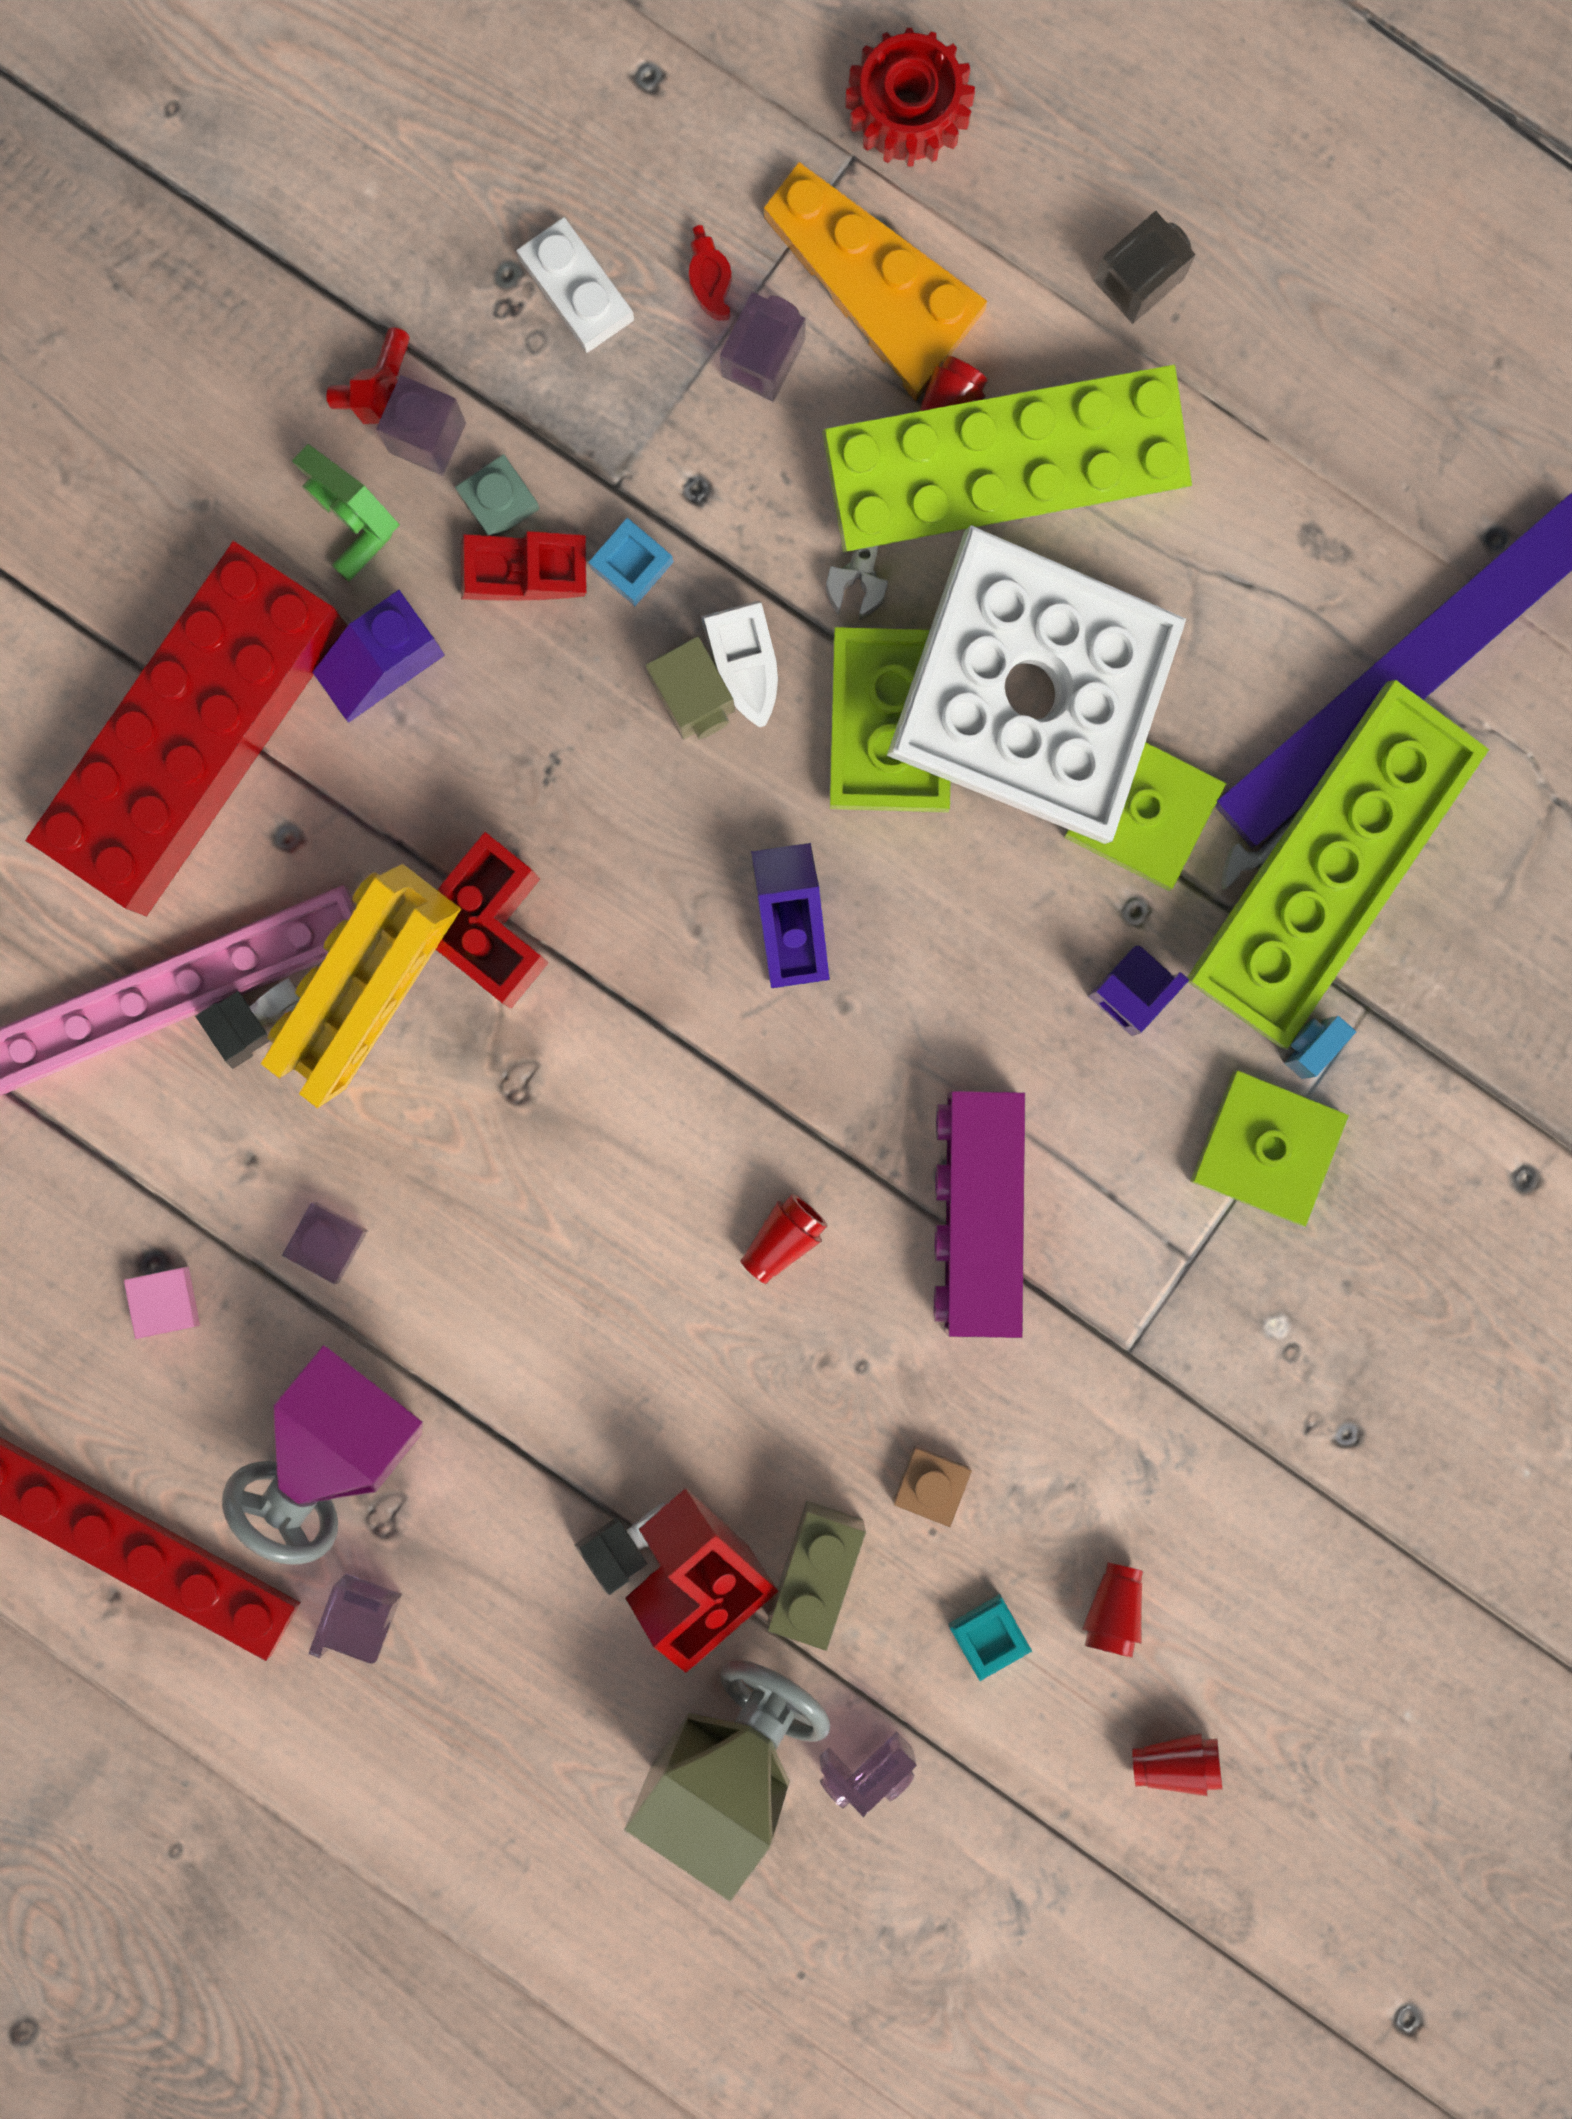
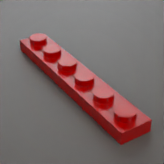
[0,1437,301,1661]

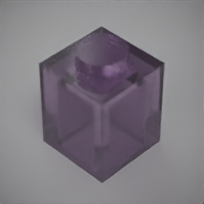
[720,292,806,402]
[376,375,466,476]

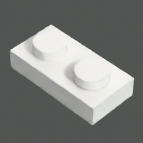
[516,217,634,353]

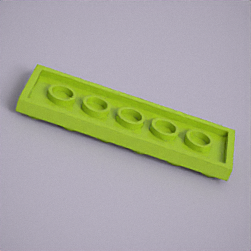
[822,364,1192,552]
[1187,680,1490,1049]

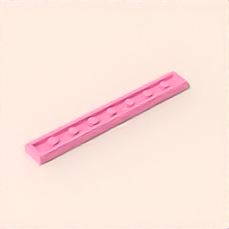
[0,885,356,1096]

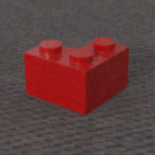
[435,832,549,1009]
[625,1488,779,1673]

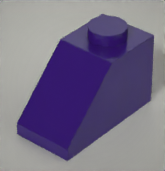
[312,590,445,723]
[751,843,830,989]

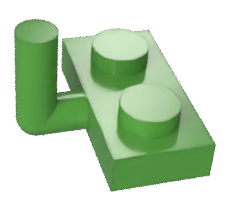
[292,444,400,582]

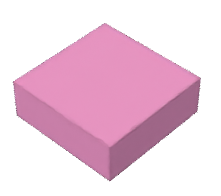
[124,1267,200,1339]

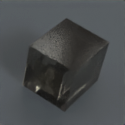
[1094,211,1196,324]

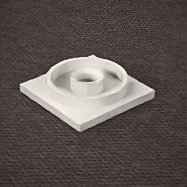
[887,526,1186,844]

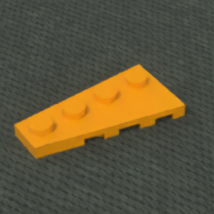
[764,162,988,402]

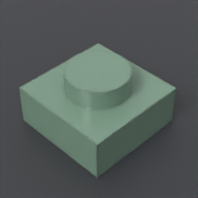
[455,454,540,537]

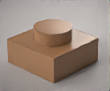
[893,1445,972,1527]

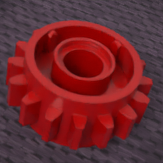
[845,28,975,167]

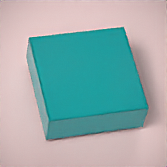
[948,1594,1032,1681]

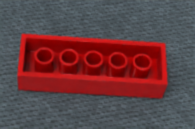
[25,540,348,917]

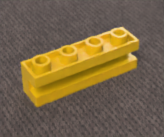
[261,864,461,1109]

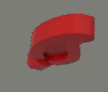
[688,225,732,321]

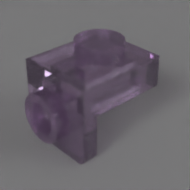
[819,1731,917,1817]

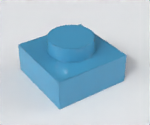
[588,518,674,606]
[1284,1015,1357,1079]

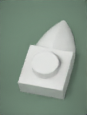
[701,601,778,727]

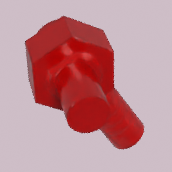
[326,327,410,424]

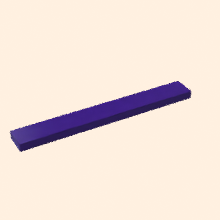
[1215,493,1572,848]

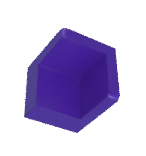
[1088,946,1189,1036]

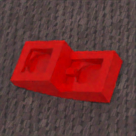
[460,531,587,601]

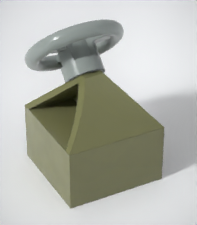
[624,1660,830,1902]

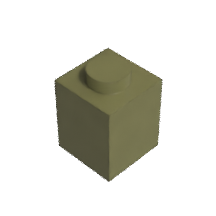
[646,636,735,740]

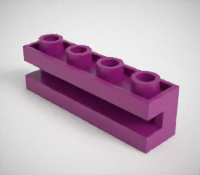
[934,1091,1025,1338]

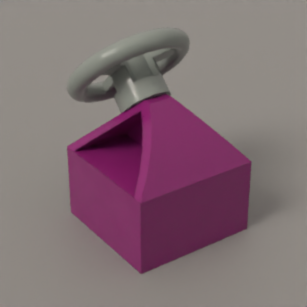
[222,1345,423,1565]

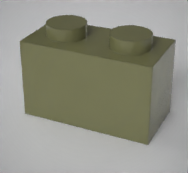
[768,1501,866,1651]

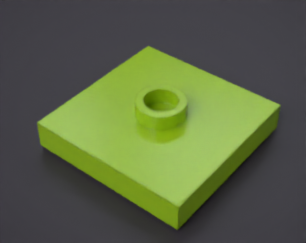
[1064,742,1226,891]
[1190,1070,1349,1227]

